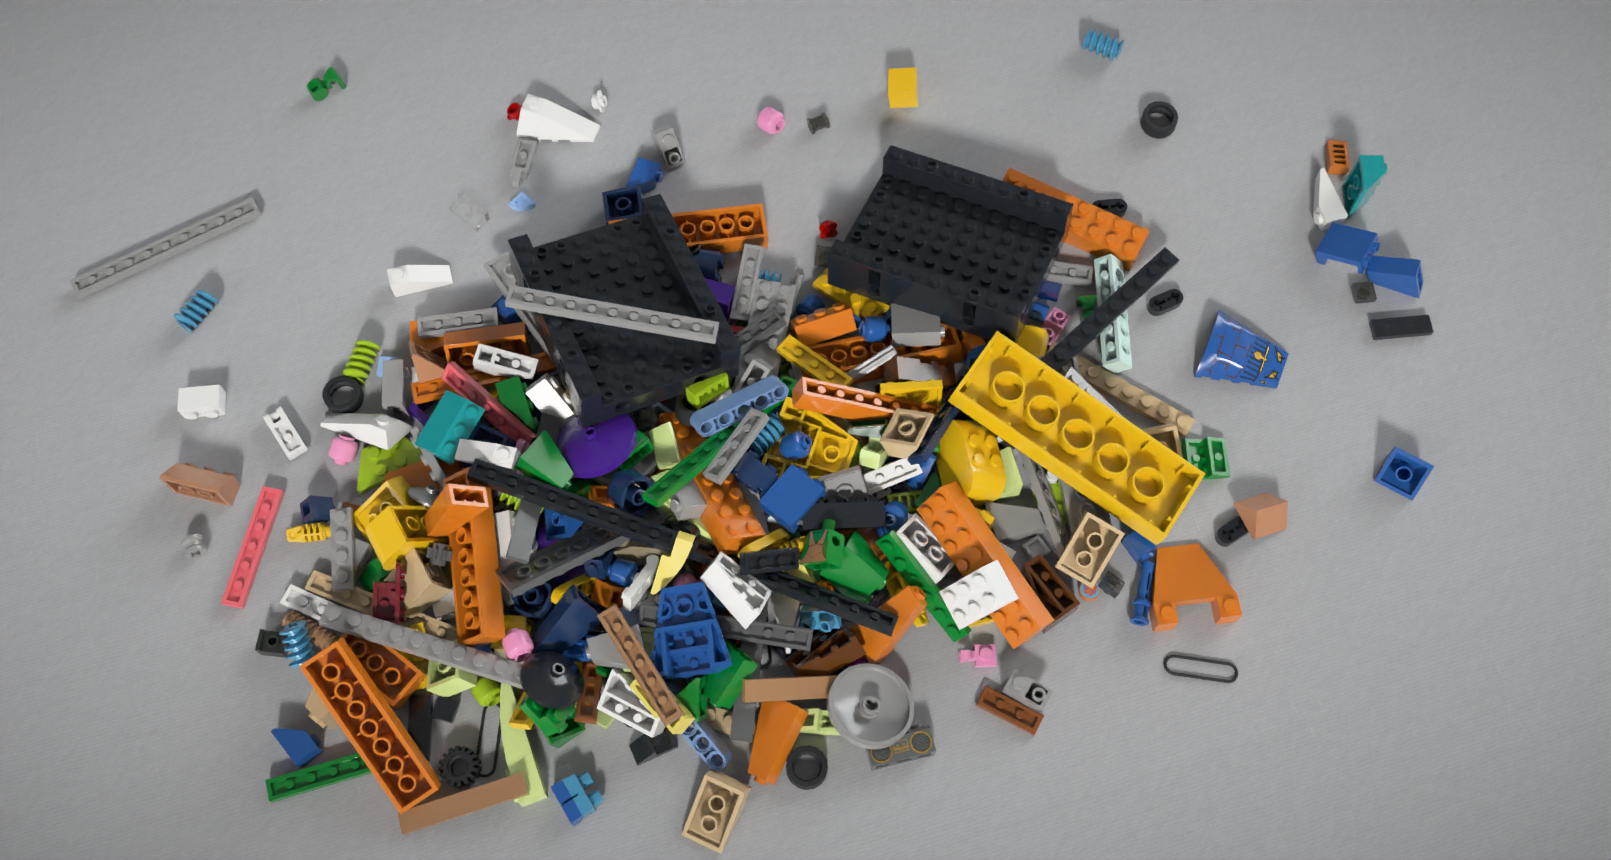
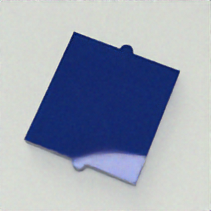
[1038,281,1062,302]

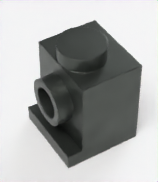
[255,629,290,658]

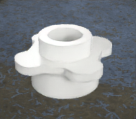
[591,90,607,113]

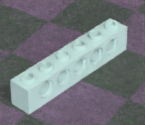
[1094,254,1132,374]

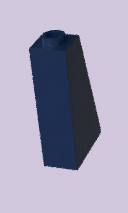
[531,585,602,655]

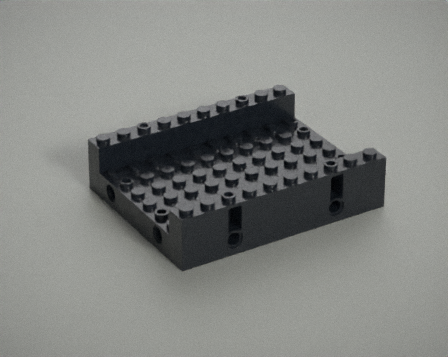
[828,145,1074,343]
[507,194,741,428]

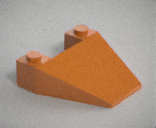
[1149,543,1242,632]

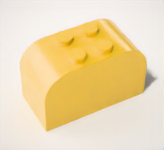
[934,420,1006,510]
[365,506,450,571]

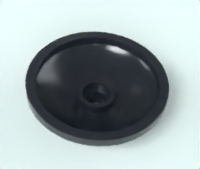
[520,651,584,709]

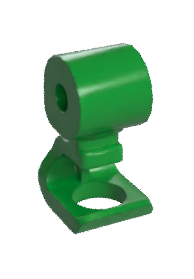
[306,67,346,101]
[1076,294,1097,323]

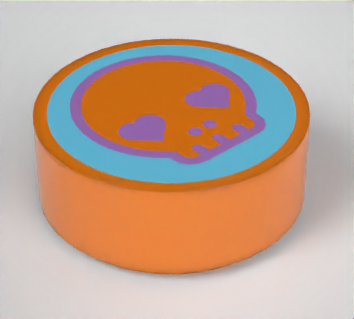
[1078,582,1101,601]

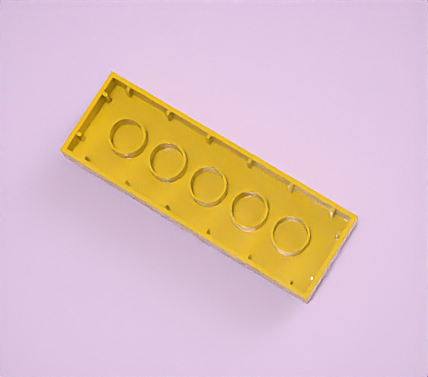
[948,331,1205,545]

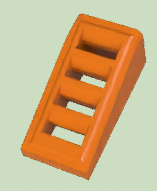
[1327,140,1349,176]

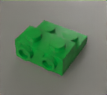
[519,694,576,736]

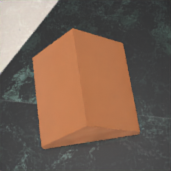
[408,341,447,383]
[1234,492,1288,540]

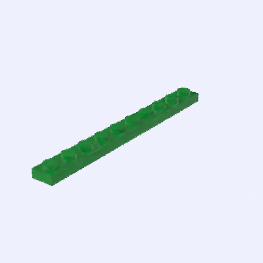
[642,375,798,508]

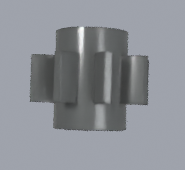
[426,542,453,566]

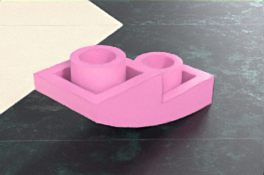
[1040,307,1071,350]

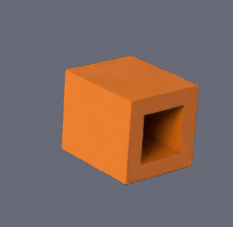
[591,579,625,608]

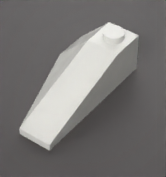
[517,94,600,142]
[320,413,412,450]

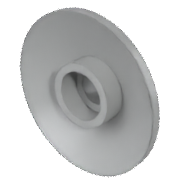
[408,485,439,507]

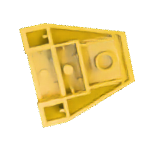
[762,397,858,480]

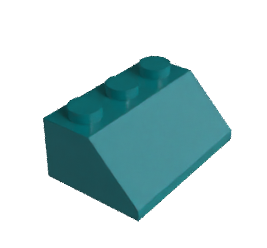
[1342,155,1387,219]
[414,390,485,465]

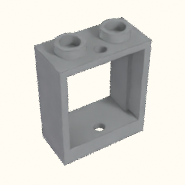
[382,358,412,421]

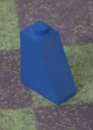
[1365,255,1424,298]

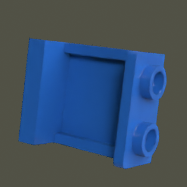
[1316,222,1380,274]
[759,464,826,533]

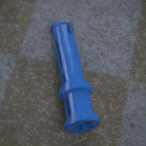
[1130,561,1155,626]

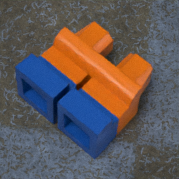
[960,331,986,374]

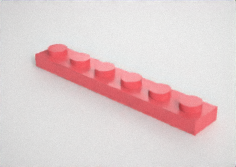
[442,361,536,445]
[221,486,284,609]

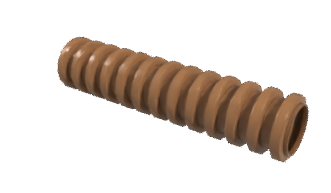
[282,610,340,650]

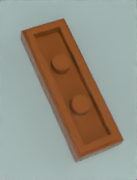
[574,661,603,724]
[975,685,1044,736]

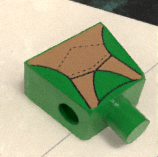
[799,519,845,571]

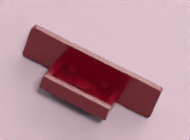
[373,560,405,625]

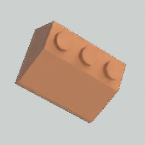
[159,463,241,506]

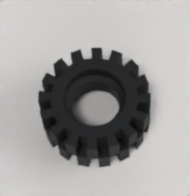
[438,746,482,789]

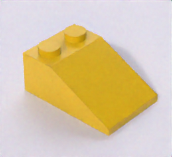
[353,475,425,546]

